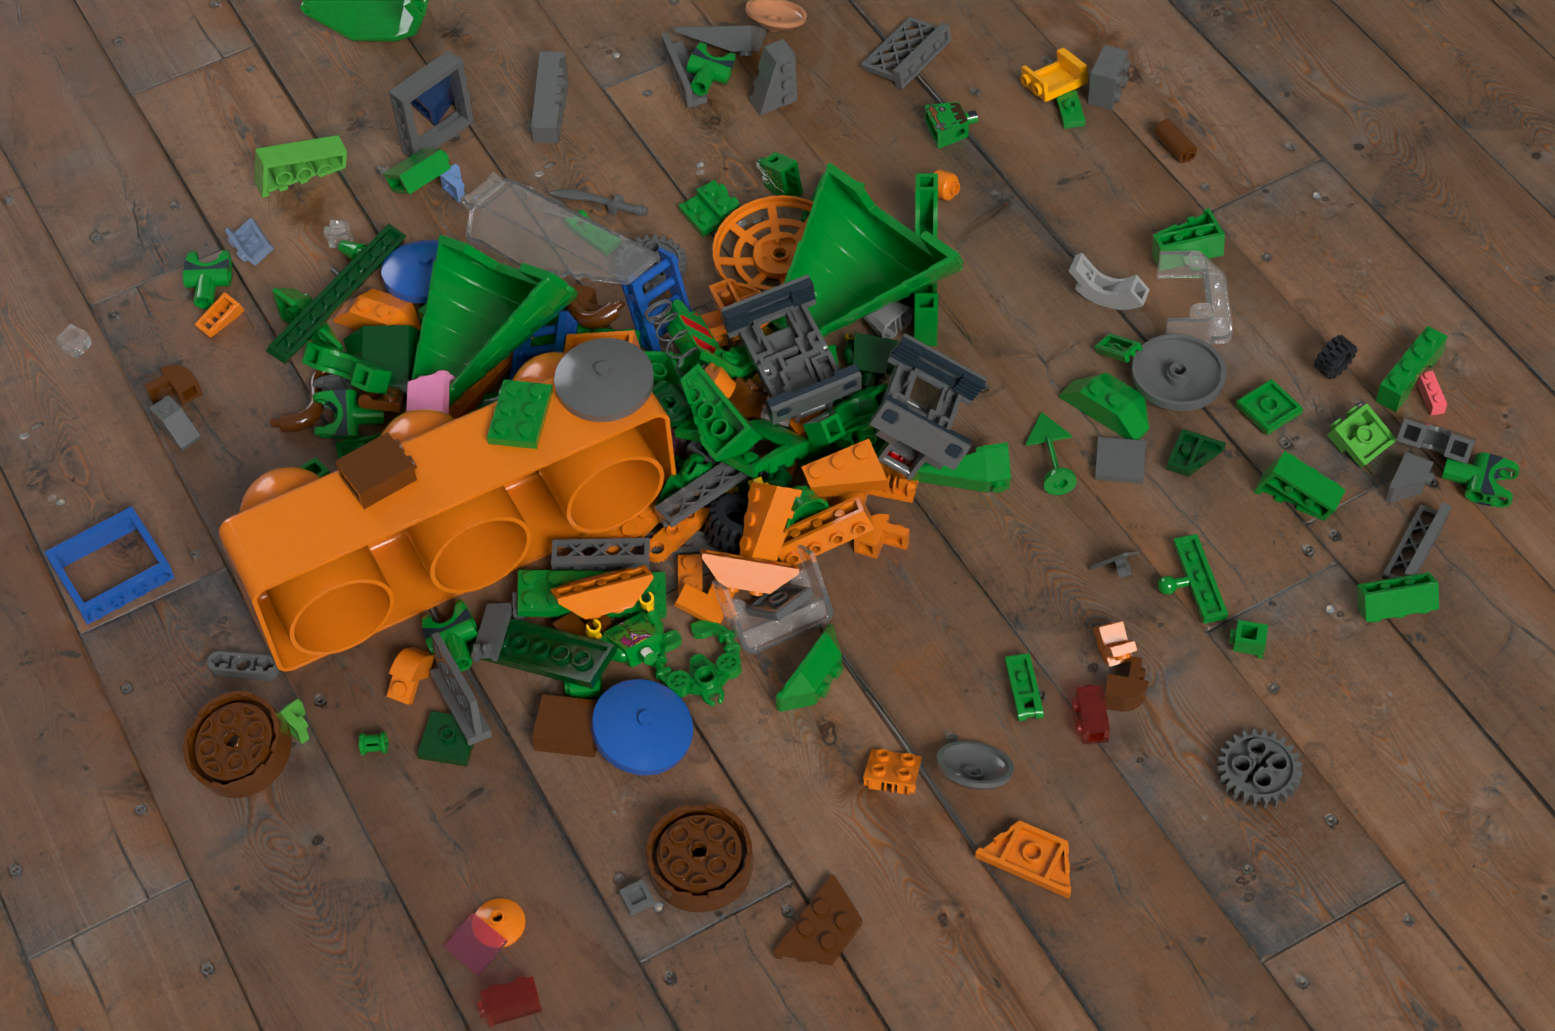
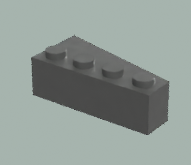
[528,51,569,143]

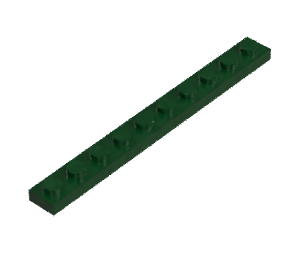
[266,224,407,364]

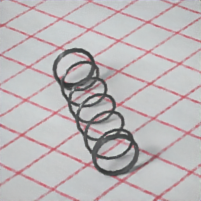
[644,299,708,375]

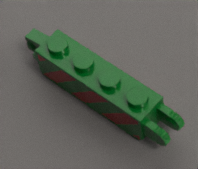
[665,299,736,382]

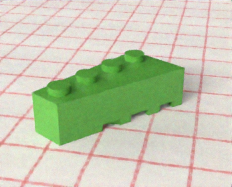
[254,135,347,198]

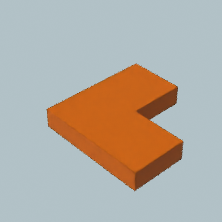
[674,578,735,624]

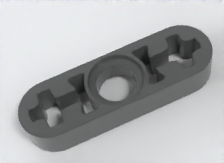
[207,651,280,681]

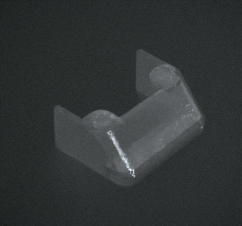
[1157,251,1233,344]
[712,544,833,654]

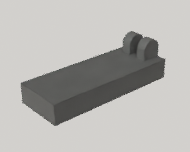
[471,603,513,662]

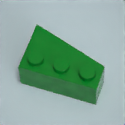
[1152,208,1225,269]
[1253,450,1346,521]

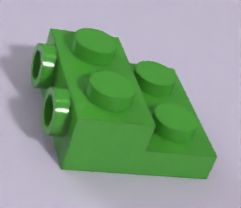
[1327,403,1397,468]

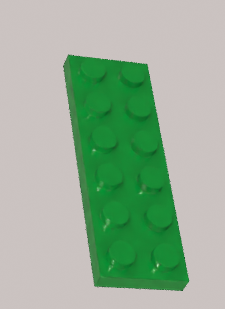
[518,570,667,618]

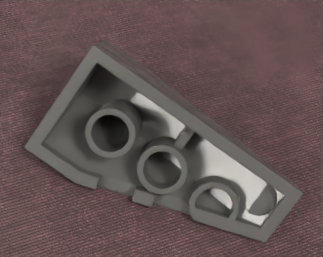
[674,26,767,56]

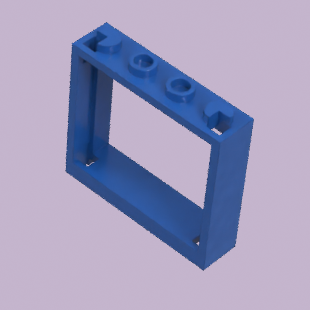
[44,506,175,625]

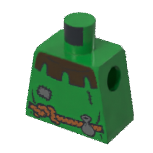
[925,102,978,149]

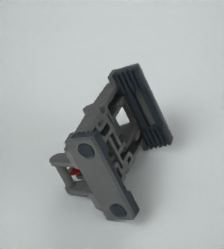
[721,274,862,425]

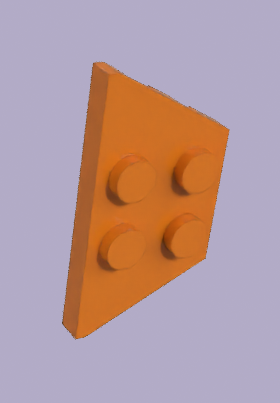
[975,820,1071,899]

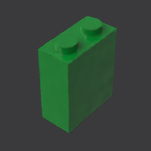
[383,148,451,195]

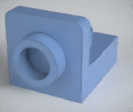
[440,164,465,202]

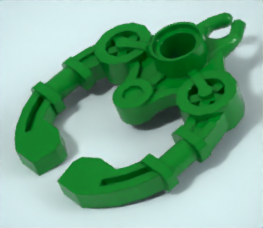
[651,620,742,706]

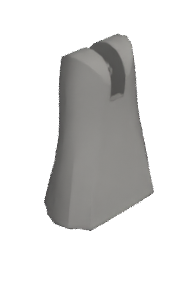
[863,301,914,339]

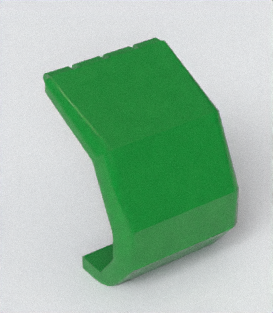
[300,0,429,42]

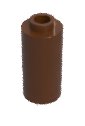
[1154,119,1197,163]

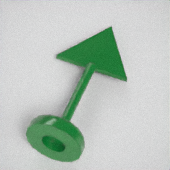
[1026,412,1077,495]

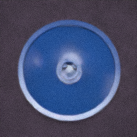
[381,240,438,303]
[591,679,693,775]

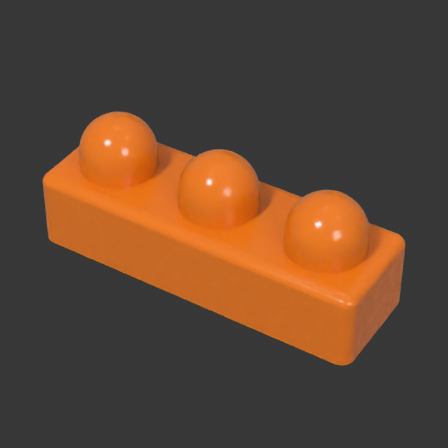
[219,352,676,672]

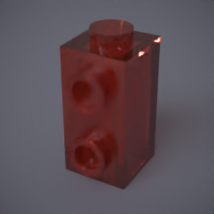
[1072,685,1110,744]
[477,976,542,1027]

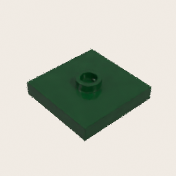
[417,711,474,767]

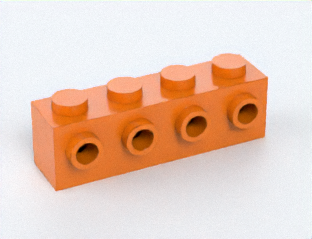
[779,495,875,564]

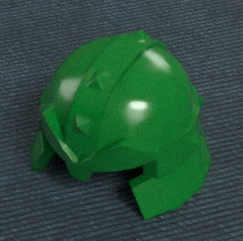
[786,485,829,529]

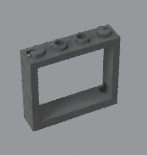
[389,51,474,157]

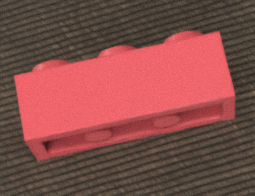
[1416,370,1447,416]

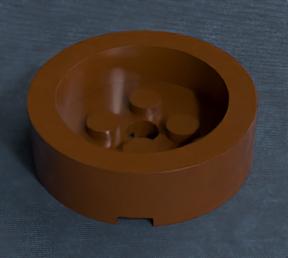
[183,691,292,798]
[646,803,753,912]

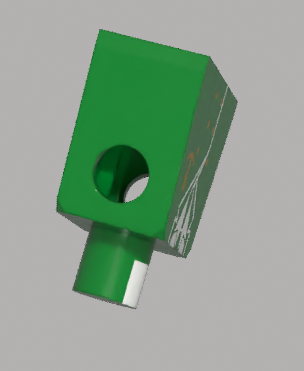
[756,152,803,197]

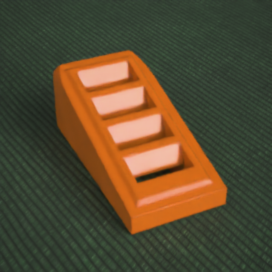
[194,292,245,338]

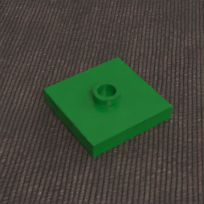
[1235,379,1304,435]

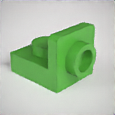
[280,699,310,745]

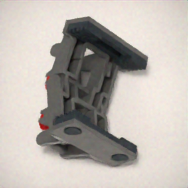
[870,333,987,481]

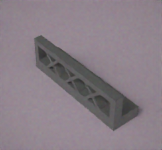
[661,32,708,108]
[654,462,749,528]
[1382,502,1452,580]
[551,538,651,571]

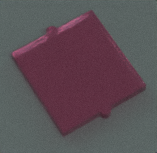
[444,913,508,976]

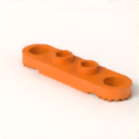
[650,499,716,563]

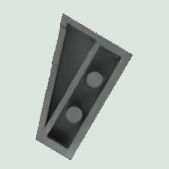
[748,39,797,116]

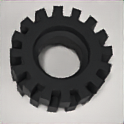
[1314,335,1357,379]

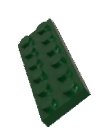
[468,618,618,689]

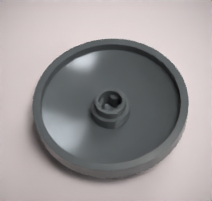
[1131,334,1226,411]
[554,338,654,422]

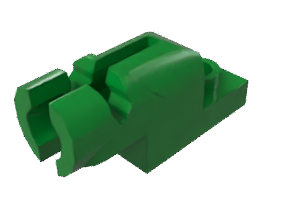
[655,453,713,506]

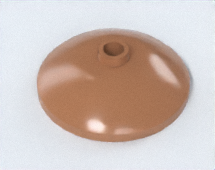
[745,0,807,32]

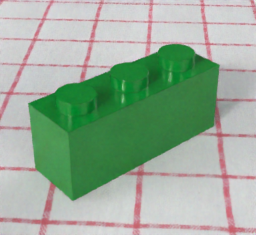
[1357,572,1439,622]

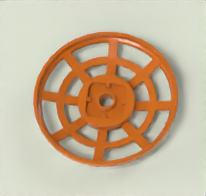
[713,195,813,291]

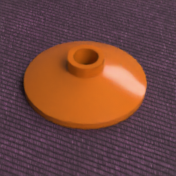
[472,898,526,948]

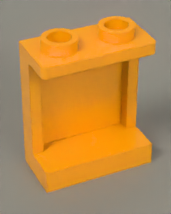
[1020,47,1088,102]

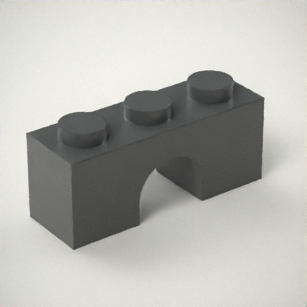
[1397,416,1477,464]

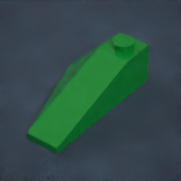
[272,288,344,351]
[680,363,762,462]
[912,442,1011,493]

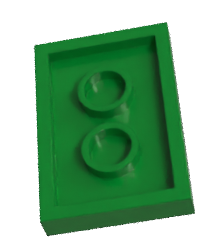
[487,380,553,449]

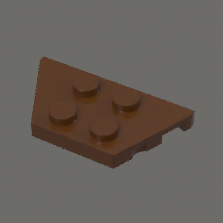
[773,874,863,965]

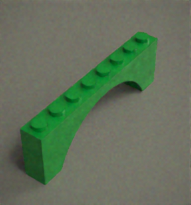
[914,173,938,346]

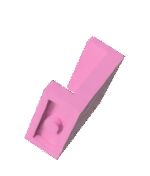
[406,370,457,414]

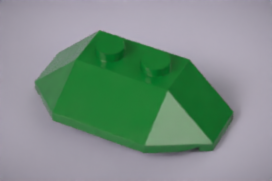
[1059,372,1149,440]
[776,623,844,712]

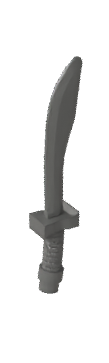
[549,189,649,216]

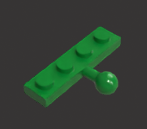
[1157,534,1228,624]

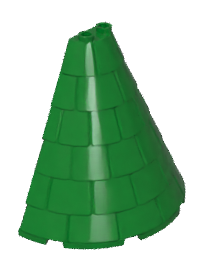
[771,162,964,338]
[411,234,579,407]

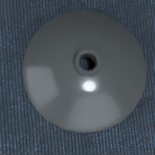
[936,741,1014,790]

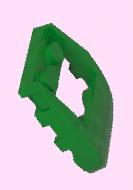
[721,419,810,479]

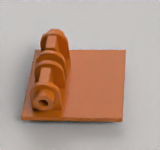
[868,462,919,503]
[863,748,922,795]

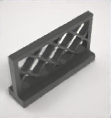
[861,17,951,89]
[429,632,492,746]

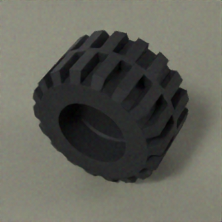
[705,492,749,556]

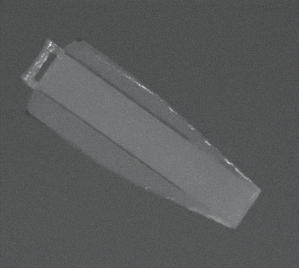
[460,172,660,285]

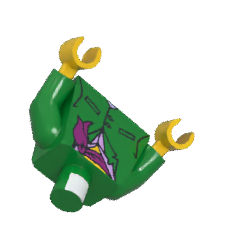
[585,592,664,667]

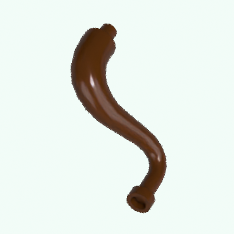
[567,284,625,329]
[271,370,332,433]

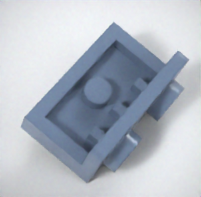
[225,218,274,266]

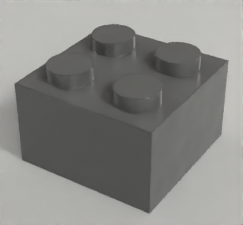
[1088,45,1131,110]

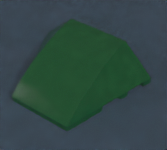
[343,325,421,398]

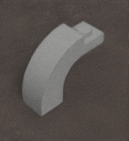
[1069,253,1150,310]

